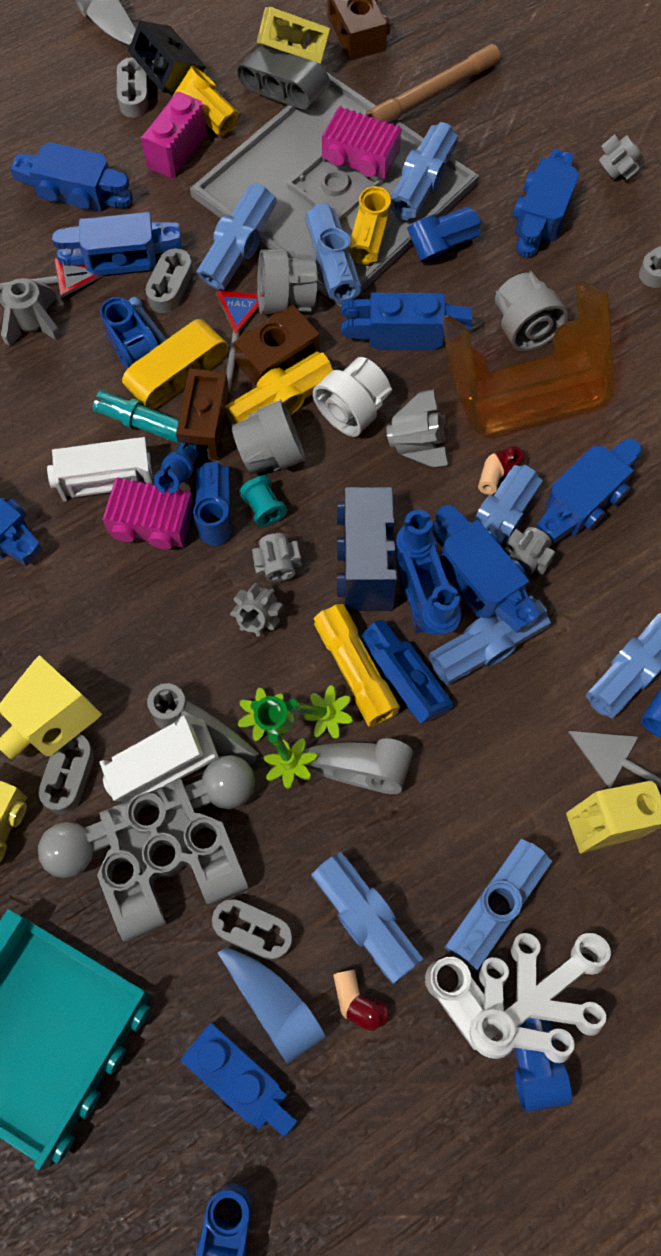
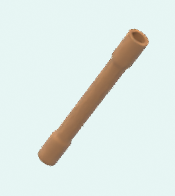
[365,44,501,124]

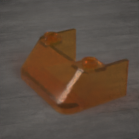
[442,281,614,437]

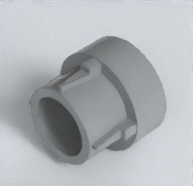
[257,250,317,314]
[495,271,568,351]
[232,399,306,474]

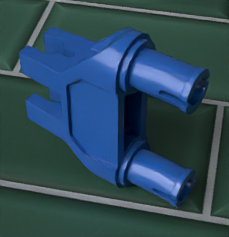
[395,509,461,635]

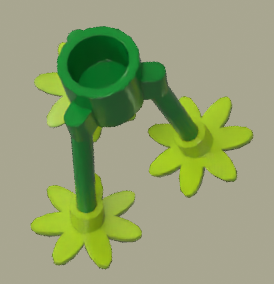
[238,685,353,789]

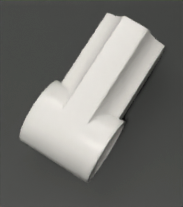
[425,957,497,1050]

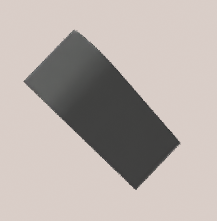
[237,45,330,109]

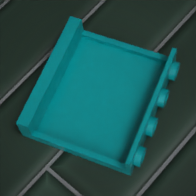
[0,909,151,1170]

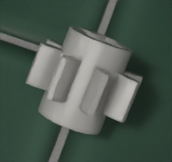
[599,134,643,180]
[504,527,555,576]
[252,533,302,582]
[230,583,283,636]

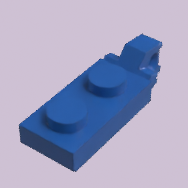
[360,619,453,724]
[180,1022,298,1137]

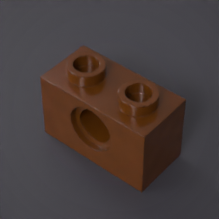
[328,0,390,61]
[233,305,320,387]

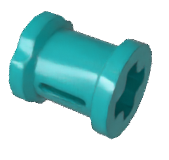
[240,475,287,528]

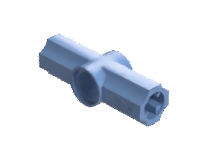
[390,122,458,221]
[196,183,277,291]
[305,203,361,304]
[473,465,543,546]
[429,595,551,686]
[585,613,661,719]
[444,839,552,971]
[311,852,423,984]

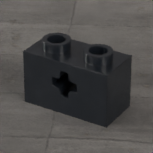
[128,20,206,94]

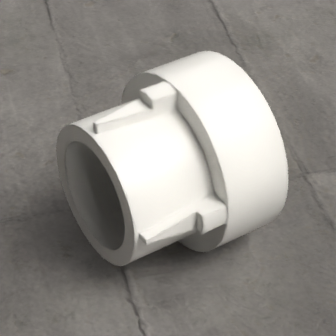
[313,357,392,437]

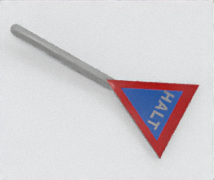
[216,291,259,392]

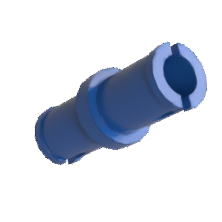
[154,443,200,494]

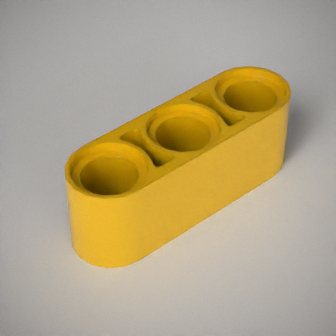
[122,319,229,410]

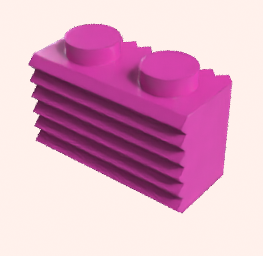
[140,91,207,178]
[322,106,402,179]
[102,477,194,550]

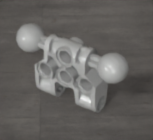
[38,755,256,942]

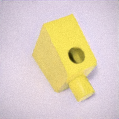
[257,7,330,64]
[0,655,102,761]
[566,781,661,854]

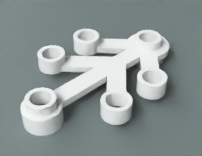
[469,933,611,1063]

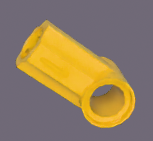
[173,66,239,137]
[349,186,391,265]

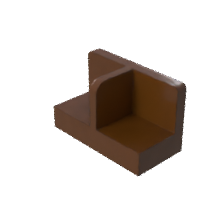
[176,369,230,460]

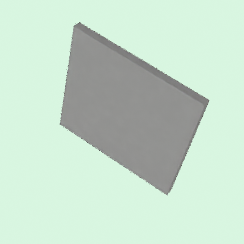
[190,73,479,307]

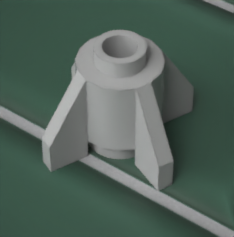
[0,278,61,346]
[387,389,449,467]

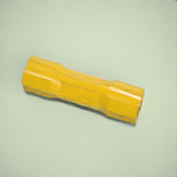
[313,604,400,727]

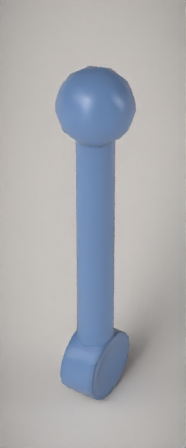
[129,297,167,343]

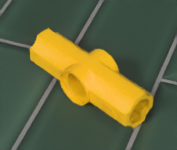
[225,351,333,425]

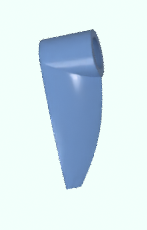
[217,948,326,1065]

